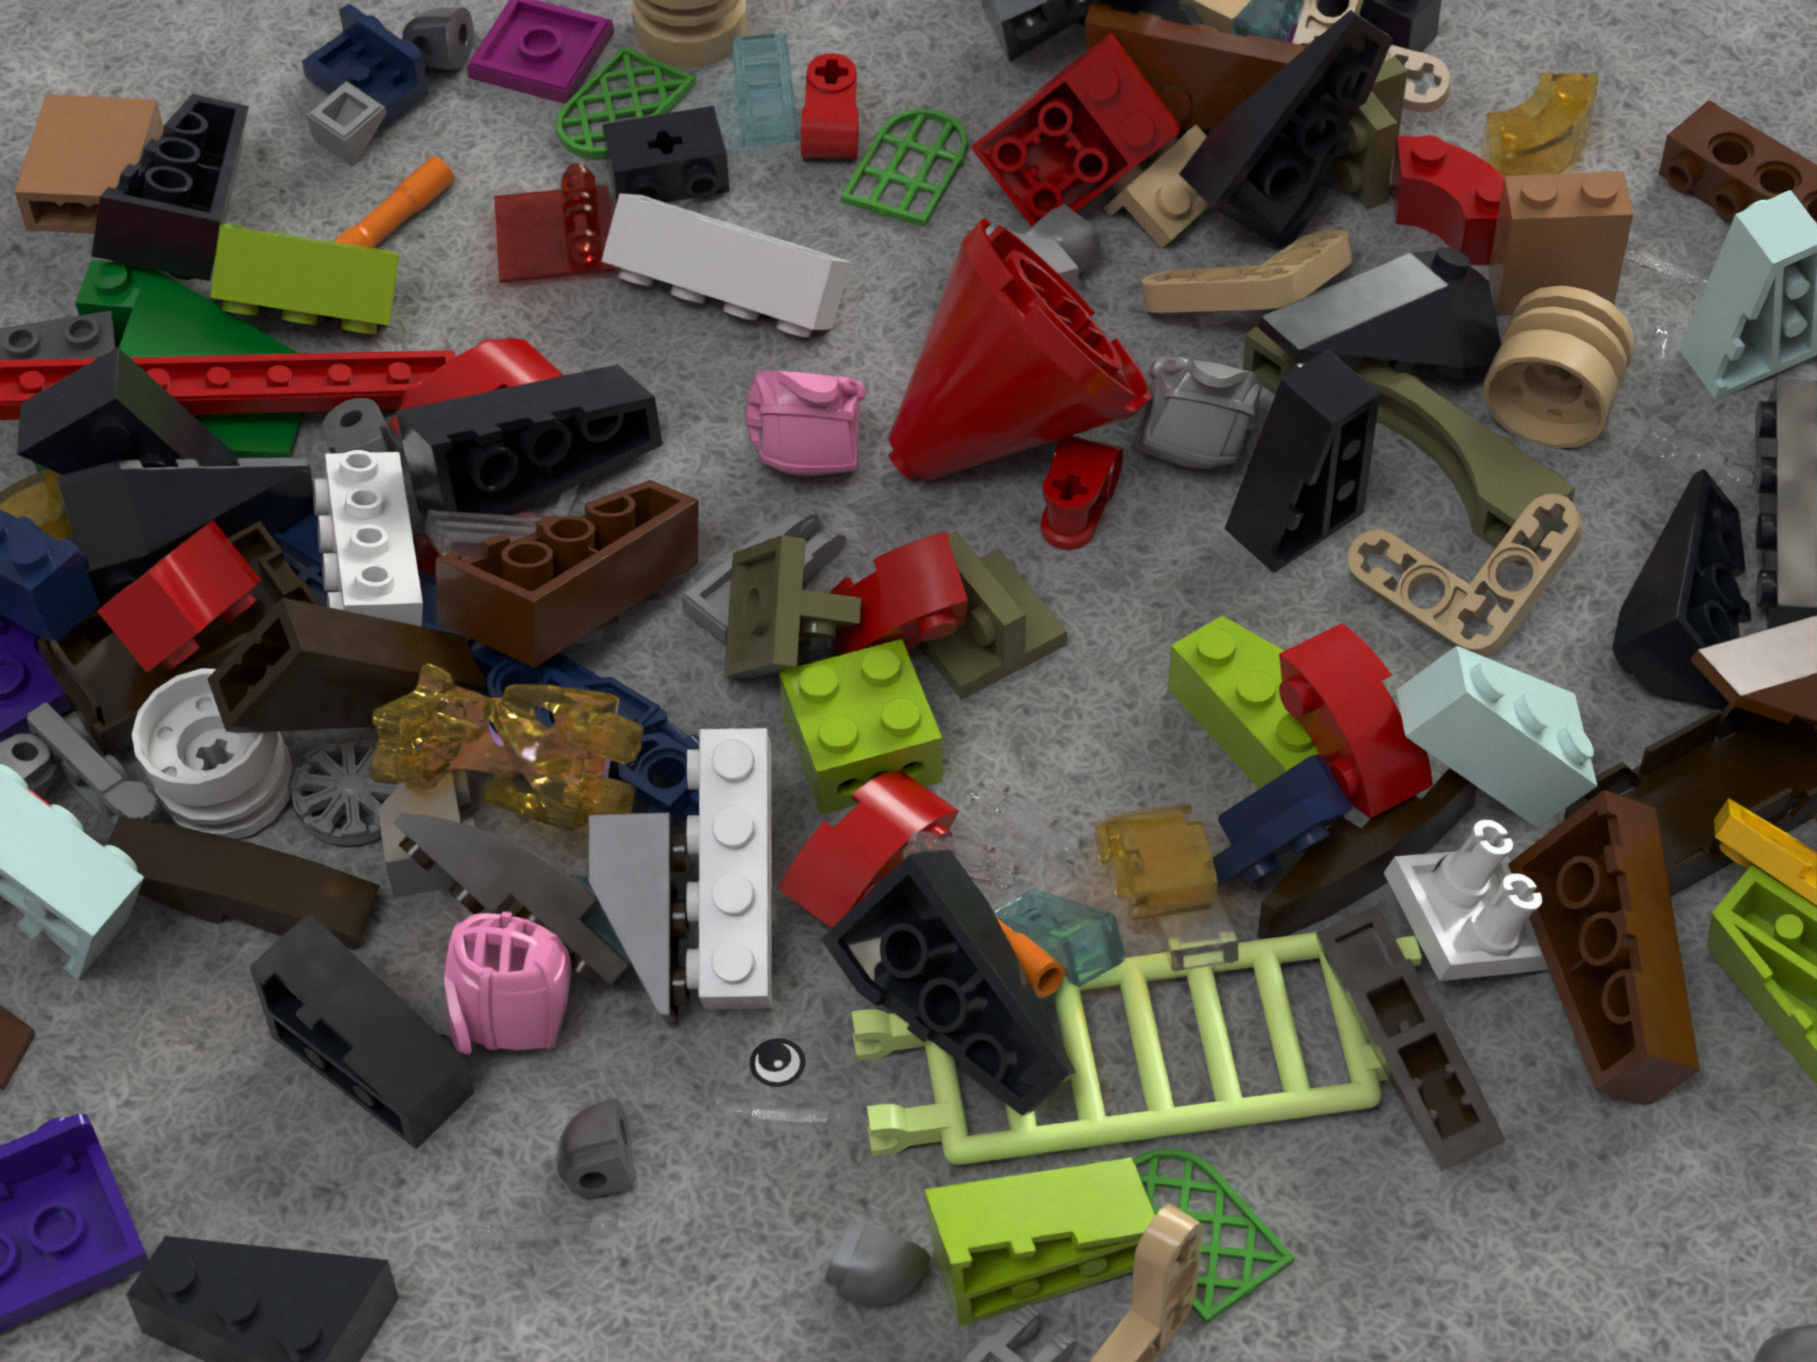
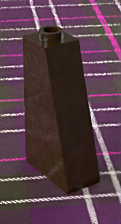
[207,598,485,733]

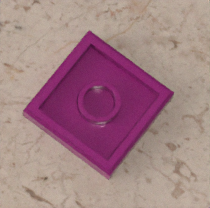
[467,0,614,104]

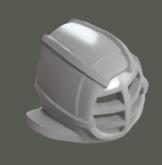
[1134,357,1262,469]

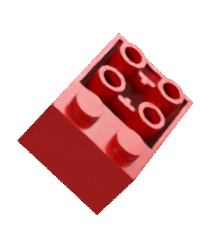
[970,32,1181,227]

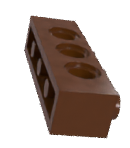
[1659,100,1817,223]

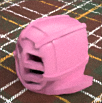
[745,370,866,477]
[444,911,571,1055]

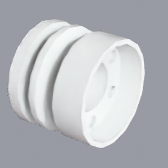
[132,668,295,839]

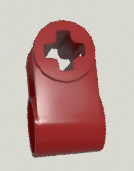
[801,53,859,159]
[1040,435,1124,550]

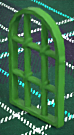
[841,108,968,227]

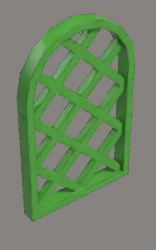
[556,46,696,160]
[1133,1148,1295,1324]

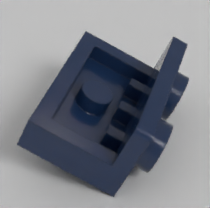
[302,3,429,129]
[1204,754,1353,887]

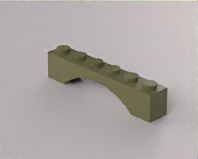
[1243,307,1575,566]

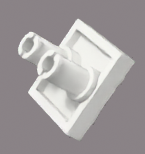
[1384,820,1549,981]

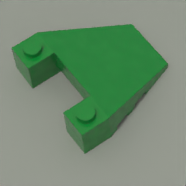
[34,259,304,485]

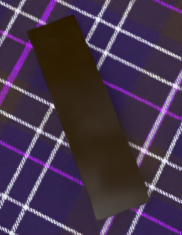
[1257,768,1478,939]
[107,817,380,950]
[1316,905,1506,1172]

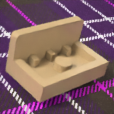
[1103,125,1209,248]

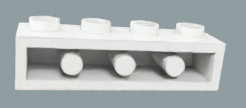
[601,193,851,338]
[313,450,423,626]
[686,728,772,1009]

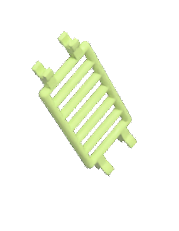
[851,932,1422,1165]

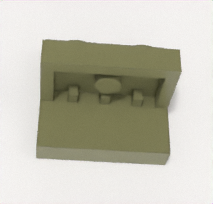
[1325,57,1408,210]
[918,531,1067,700]
[724,535,861,680]

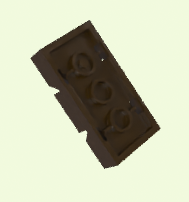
[36,521,323,756]
[1564,704,1817,897]

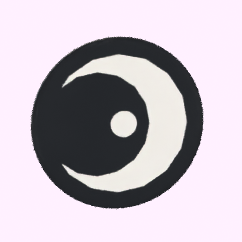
[749,1038,806,1087]

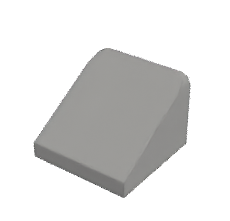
[306,82,387,166]

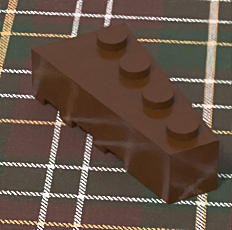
[436,480,699,668]
[1508,790,1700,1105]

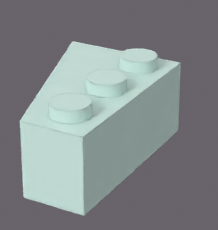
[1679,190,1817,399]
[1396,646,1597,828]
[0,764,144,980]

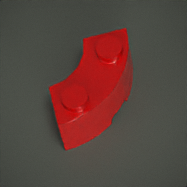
[1391,135,1504,265]
[389,338,564,436]
[97,520,261,673]
[829,531,968,656]
[1279,623,1433,818]
[777,770,959,928]

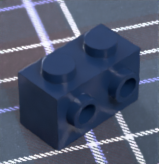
[0,509,101,642]

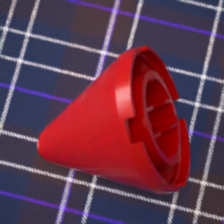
[888,219,1152,481]

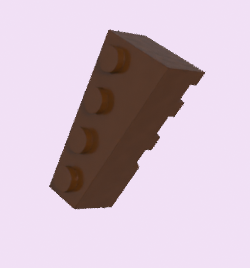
[1085,2,1308,129]

